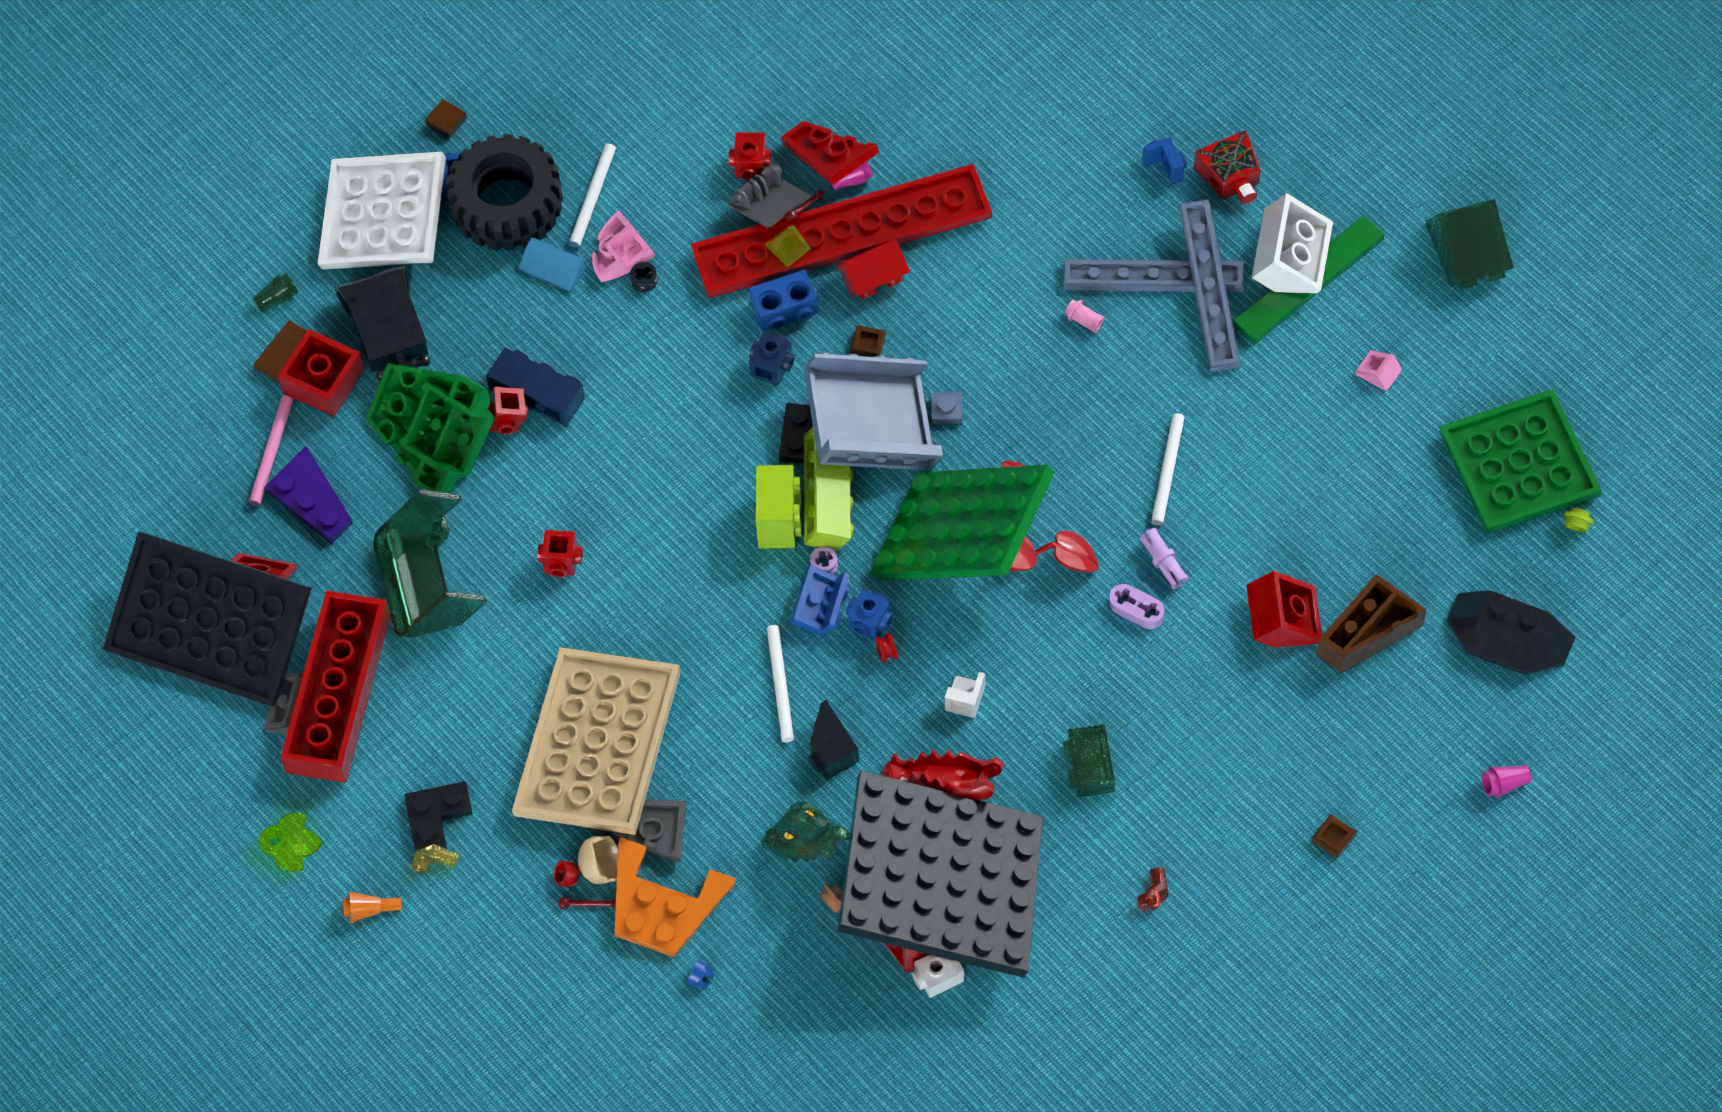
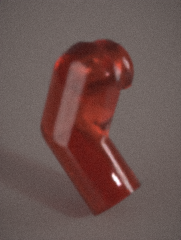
[1137,867,1168,911]

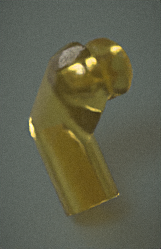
[411,845,459,873]

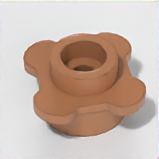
[819,883,843,914]

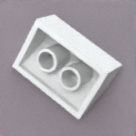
[1252,193,1333,293]

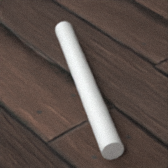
[569,144,616,248]
[1151,413,1184,526]
[767,625,794,743]

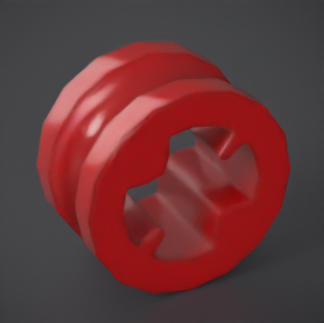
[874,633,898,664]

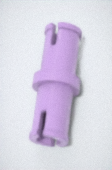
[1139,528,1189,589]

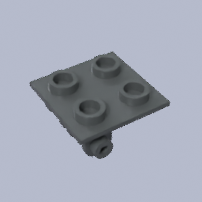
[728,164,811,228]

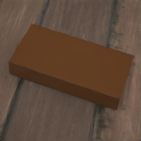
[254,320,307,383]

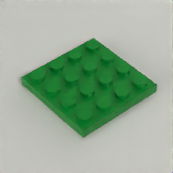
[1439,389,1602,534]

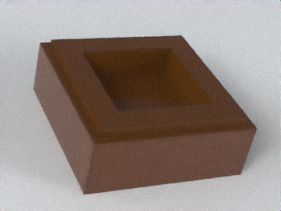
[425,99,467,139]
[850,325,886,357]
[1312,814,1357,859]

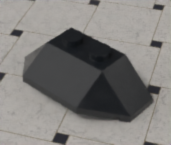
[1447,590,1575,675]

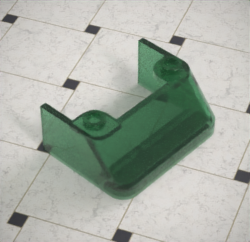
[373,489,487,638]

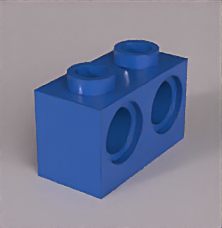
[749,270,819,332]

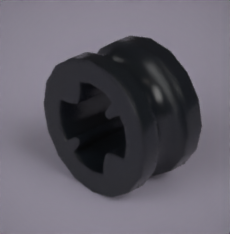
[630,262,658,292]

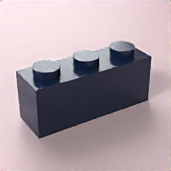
[486,347,585,427]

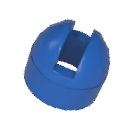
[687,960,714,988]

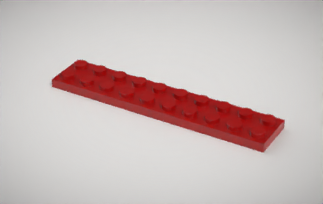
[691,164,992,299]

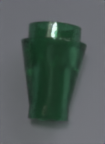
[253,272,299,312]

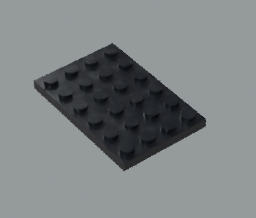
[103,531,312,706]

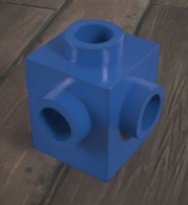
[846,588,893,641]

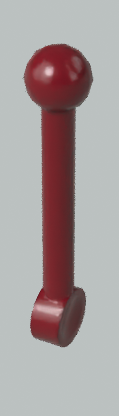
[786,189,825,222]
[558,897,616,909]

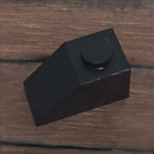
[808,700,859,780]

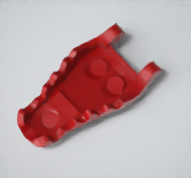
[882,750,1004,801]

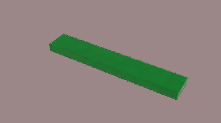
[1234,215,1385,345]

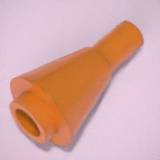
[342,891,402,923]

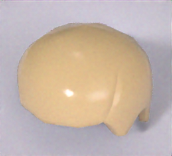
[578,836,618,884]

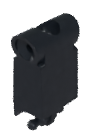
[335,265,431,381]

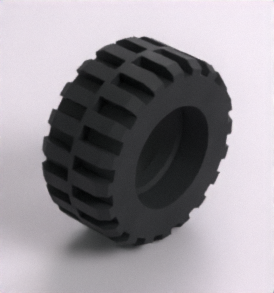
[447,134,563,251]

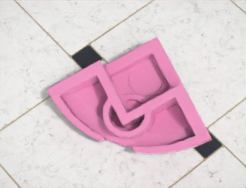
[592,211,656,282]

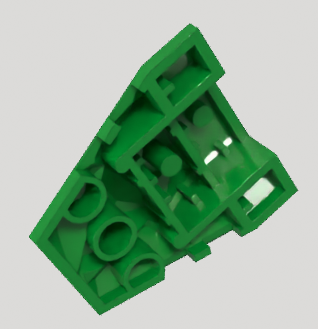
[365,363,494,499]

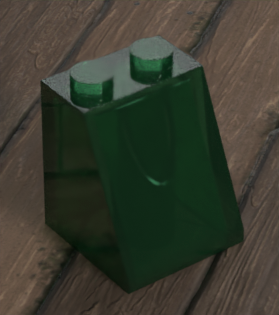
[1425,199,1514,290]

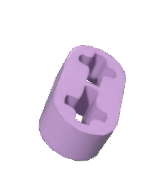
[1109,584,1165,629]

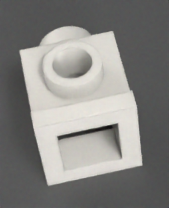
[912,955,964,998]

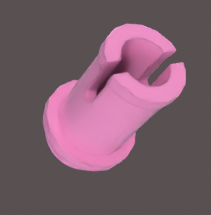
[1064,299,1105,333]

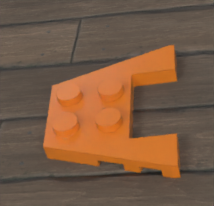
[614,837,736,958]

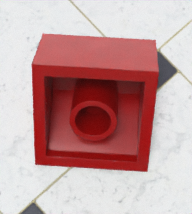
[1246,571,1322,648]

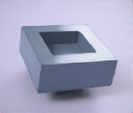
[931,392,963,425]

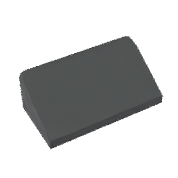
[264,672,303,735]

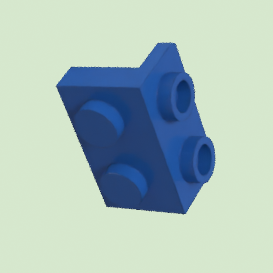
[789,565,850,636]

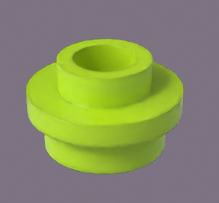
[1563,508,1594,533]

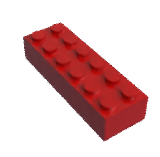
[280,590,390,783]

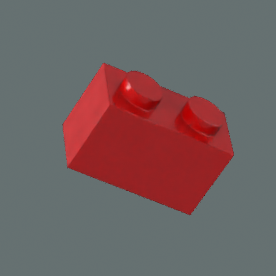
[837,239,910,300]

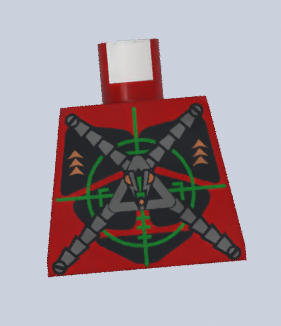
[1194,130,1260,204]

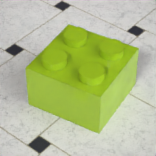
[755,465,802,548]

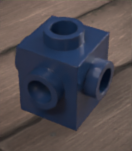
[749,332,795,386]

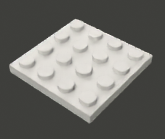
[318,152,446,270]

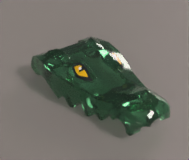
[760,802,851,862]

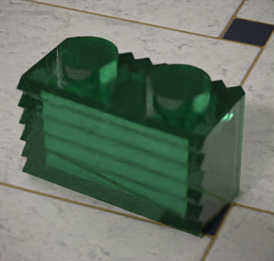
[1062,724,1115,797]

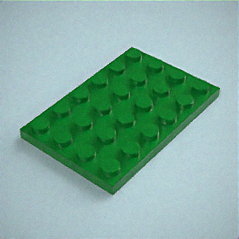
[870,464,1055,581]

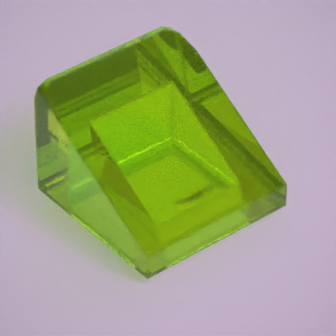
[765,225,811,267]

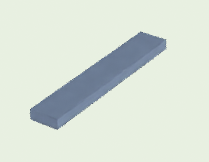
[1179,199,1240,372]
[1064,259,1244,292]

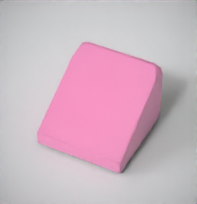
[1355,350,1402,390]

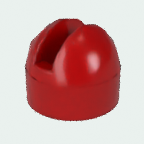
[554,860,581,887]

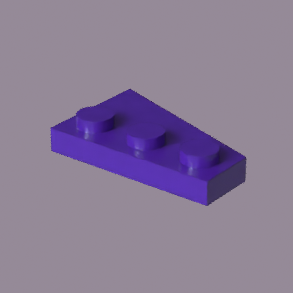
[264,446,353,544]

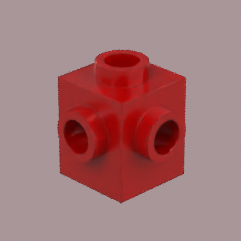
[729,132,771,180]
[487,387,528,434]
[537,530,583,578]

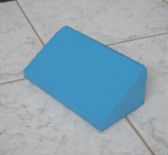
[518,237,585,293]

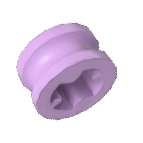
[810,546,838,575]

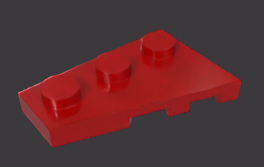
[781,121,880,185]

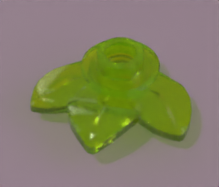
[259,812,323,872]

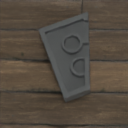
[589,799,686,863]

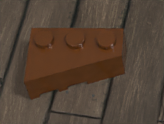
[1317,574,1427,673]

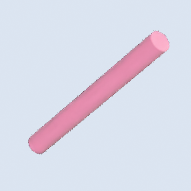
[248,395,293,506]

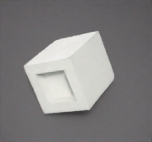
[945,672,986,718]

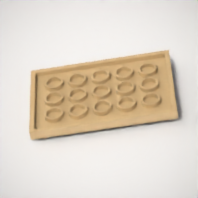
[512,647,681,835]

